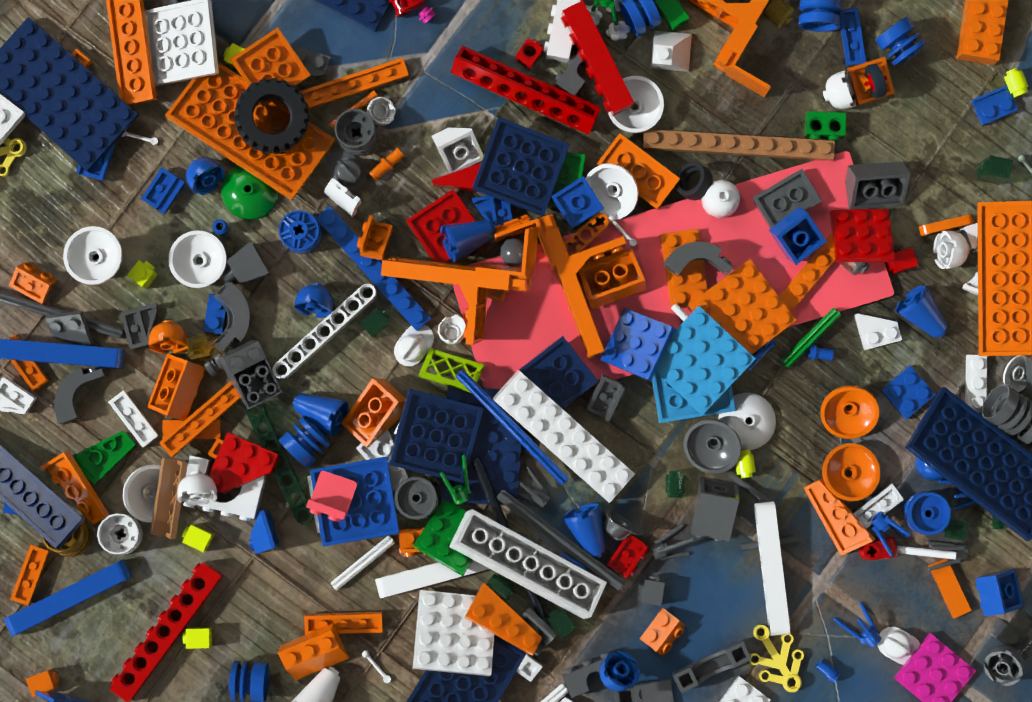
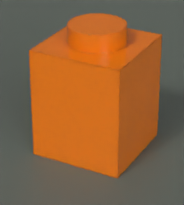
[26,668,59,697]

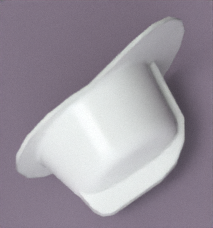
[394,325,434,366]
[877,627,920,665]

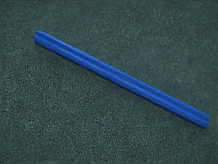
[456,370,569,485]

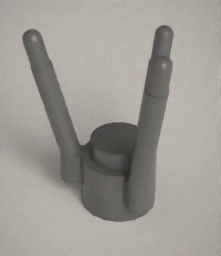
[518,465,551,508]
[651,524,695,561]
[927,541,968,571]

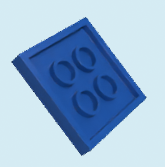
[600,308,675,381]

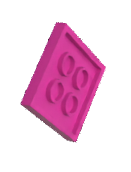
[894,633,976,702]

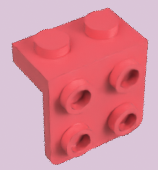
[306,471,357,522]

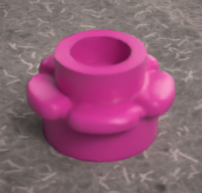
[419,7,436,24]

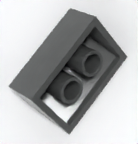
[845,161,911,210]

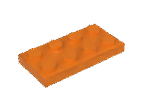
[597,133,681,210]
[660,228,707,310]

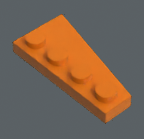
[40,449,109,525]
[804,478,875,556]
[464,582,542,656]

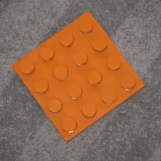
[688,259,797,354]

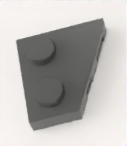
[45,310,94,346]

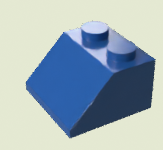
[975,568,1024,616]

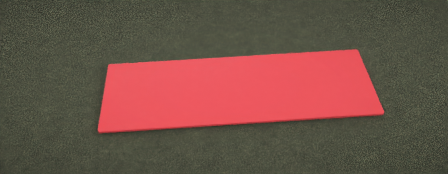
[452,151,894,389]

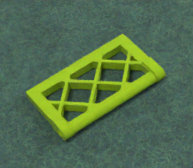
[419,348,485,393]

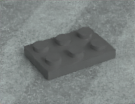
[752,169,822,228]

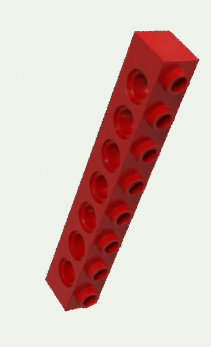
[451,46,601,135]
[109,562,224,702]

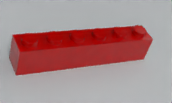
[560,0,634,116]

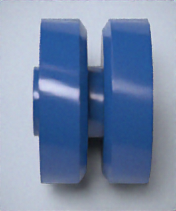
[618,0,661,37]
[798,0,842,32]
[903,492,951,535]

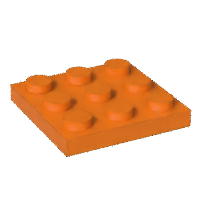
[230,27,311,108]

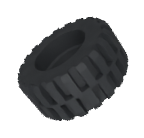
[235,78,309,154]

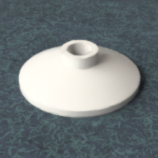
[1003,355,1027,392]

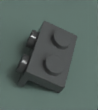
[586,374,626,422]
[520,608,557,656]

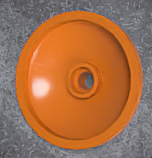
[820,386,879,439]
[822,443,880,501]

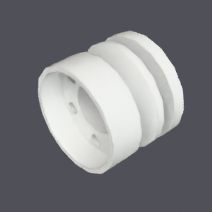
[97,513,143,555]

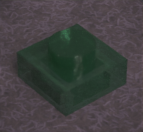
[944,518,968,541]

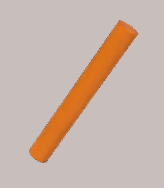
[329,90,378,130]

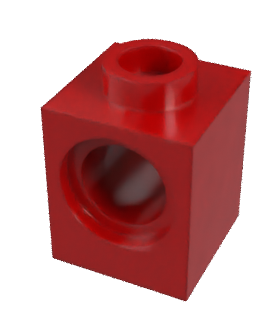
[515,38,544,71]
[886,247,918,274]

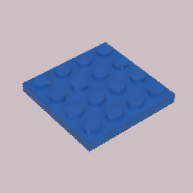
[310,457,400,547]

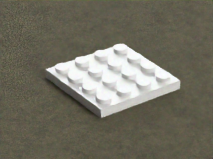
[145,0,219,86]
[413,590,494,676]

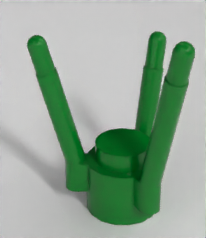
[440,455,472,505]

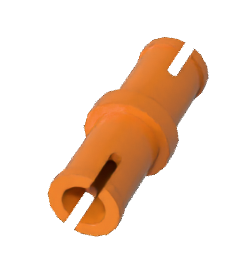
[369,147,405,181]

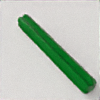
[782,308,841,368]

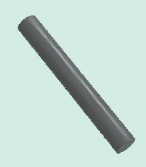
[728,471,779,510]
[740,535,799,551]

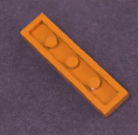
[304,612,383,635]

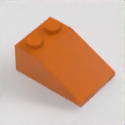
[341,378,406,448]

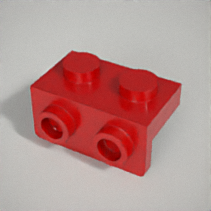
[607,534,649,578]

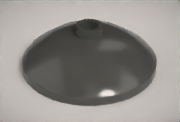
[683,419,741,474]

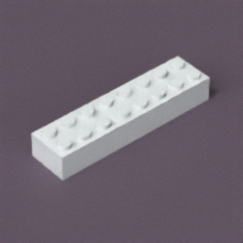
[492,370,635,503]
[449,509,607,619]

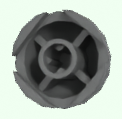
[984,645,1025,686]

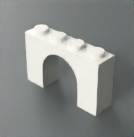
[182,455,267,522]

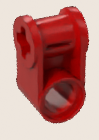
[389,0,427,18]
[858,537,898,560]

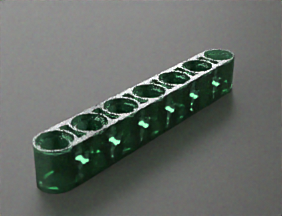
[246,404,314,524]

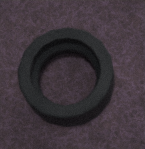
[675,162,713,201]

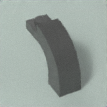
[662,242,733,276]
[212,282,250,351]
[54,367,108,424]

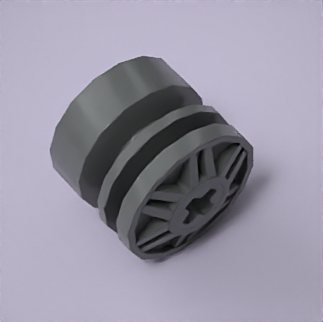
[334,109,378,156]
[982,384,1032,435]

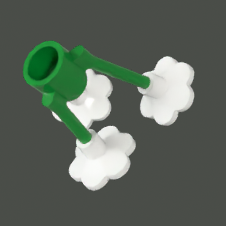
[586,0,630,41]

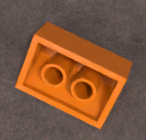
[578,248,646,310]
[147,354,205,421]
[278,623,349,681]

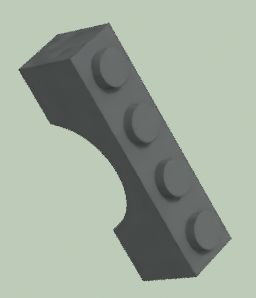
[671,640,752,693]

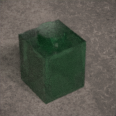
[359,307,390,338]
[547,607,577,639]

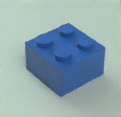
[769,207,827,265]

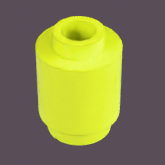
[1004,68,1029,98]
[735,450,756,478]

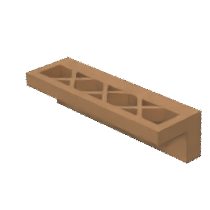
[150,457,188,539]

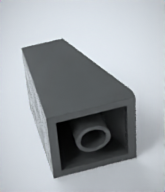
[691,477,739,542]

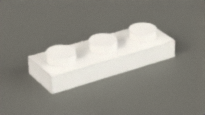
[965,355,987,413]
[108,390,159,448]
[853,484,904,528]

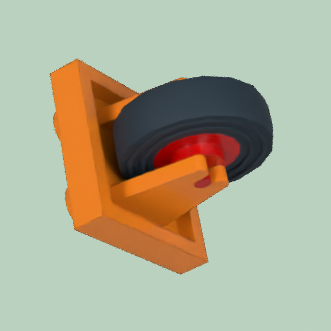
[847,57,895,105]

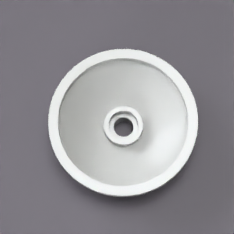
[608,76,664,133]
[585,163,639,220]
[63,226,122,285]
[169,231,227,288]
[718,393,776,450]
[123,464,161,522]

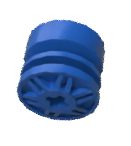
[875,16,927,67]
[278,210,322,254]
[279,417,331,468]
[229,660,269,702]

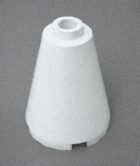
[292,667,340,702]

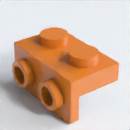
[357,215,393,260]
[640,608,686,656]

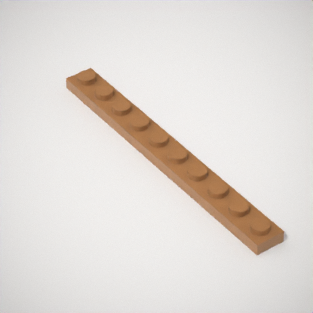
[643,129,835,161]

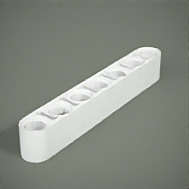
[272,284,377,379]
[754,501,790,636]
[375,560,490,598]

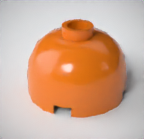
[148,320,188,354]

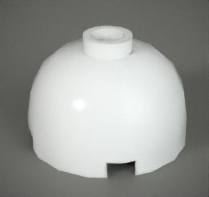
[823,70,856,110]
[701,180,740,219]
[933,231,970,269]
[177,471,217,505]

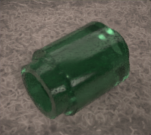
[666,471,685,498]
[486,573,515,600]

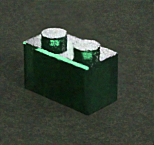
[976,155,1013,185]

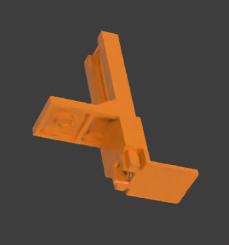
[687,0,771,97]
[494,214,626,359]
[381,226,538,345]

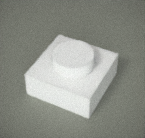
[516,653,543,682]

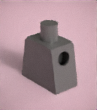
[222,242,271,286]

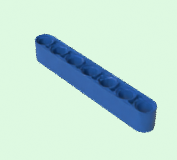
[0,339,125,369]
[3,559,132,637]

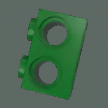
[804,111,846,142]

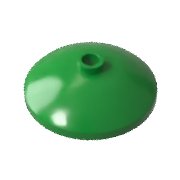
[221,166,279,220]

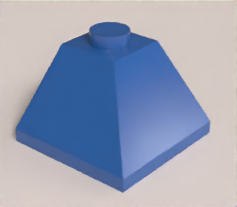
[249,509,280,554]

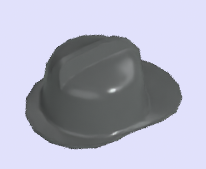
[326,149,367,190]
[602,508,645,540]

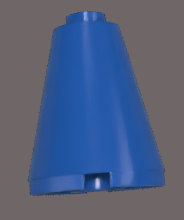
[440,220,496,262]
[895,285,948,338]
[293,393,349,437]
[563,503,606,559]

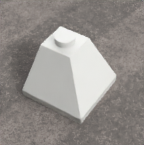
[651,31,692,72]
[432,128,483,173]

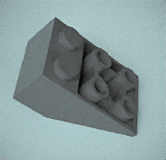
[218,340,282,410]
[614,679,674,702]

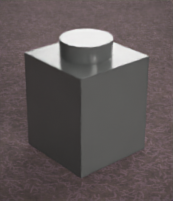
[641,576,665,606]

